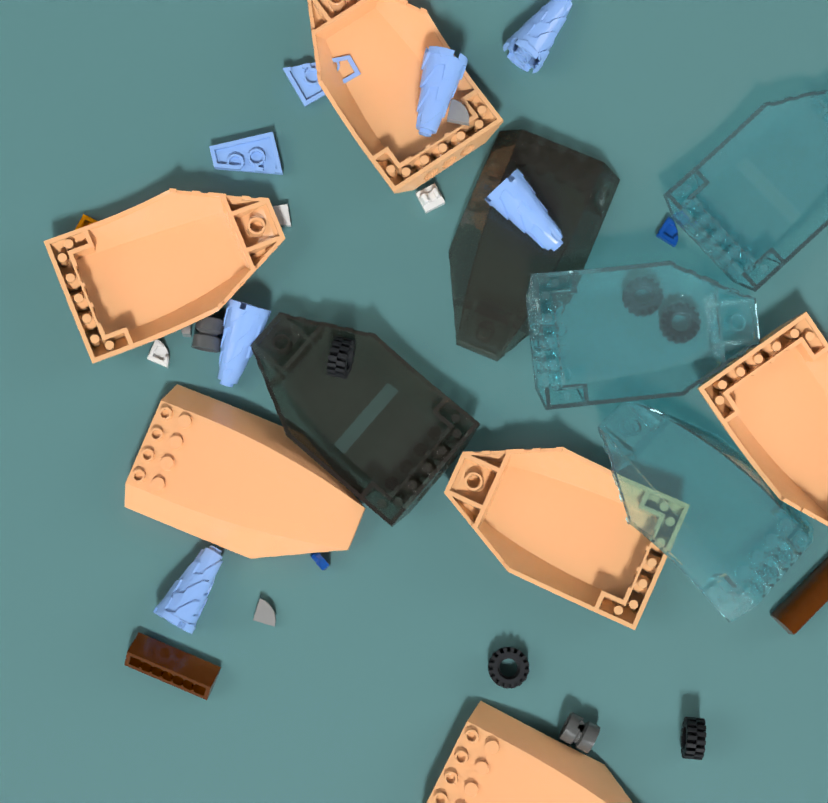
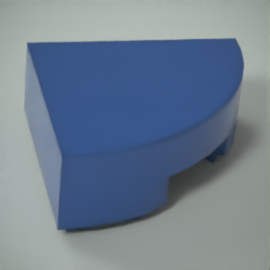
[656,217,678,247]
[310,552,330,570]

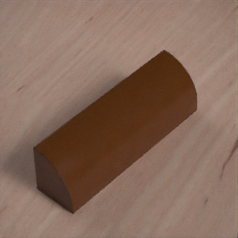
[770,557,828,635]
[124,632,221,700]

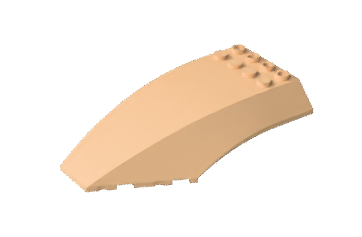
[307,0,503,194]
[44,188,285,364]
[697,311,828,526]
[124,384,366,559]
[444,447,690,630]
[427,701,633,803]

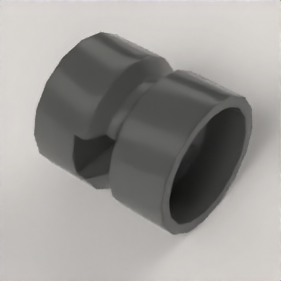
[191,317,224,353]
[559,712,601,754]

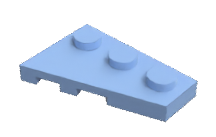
[282,55,361,107]
[209,132,283,175]

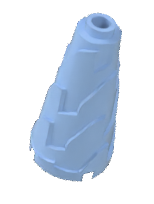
[503,0,572,73]
[416,46,468,137]
[484,168,564,251]
[217,299,271,387]
[153,545,223,634]

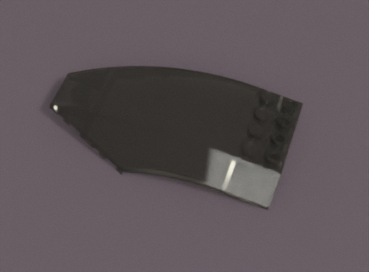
[448,129,620,361]
[250,312,480,527]

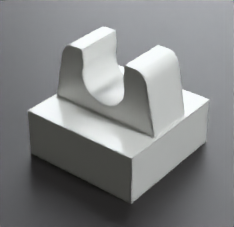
[416,183,445,214]

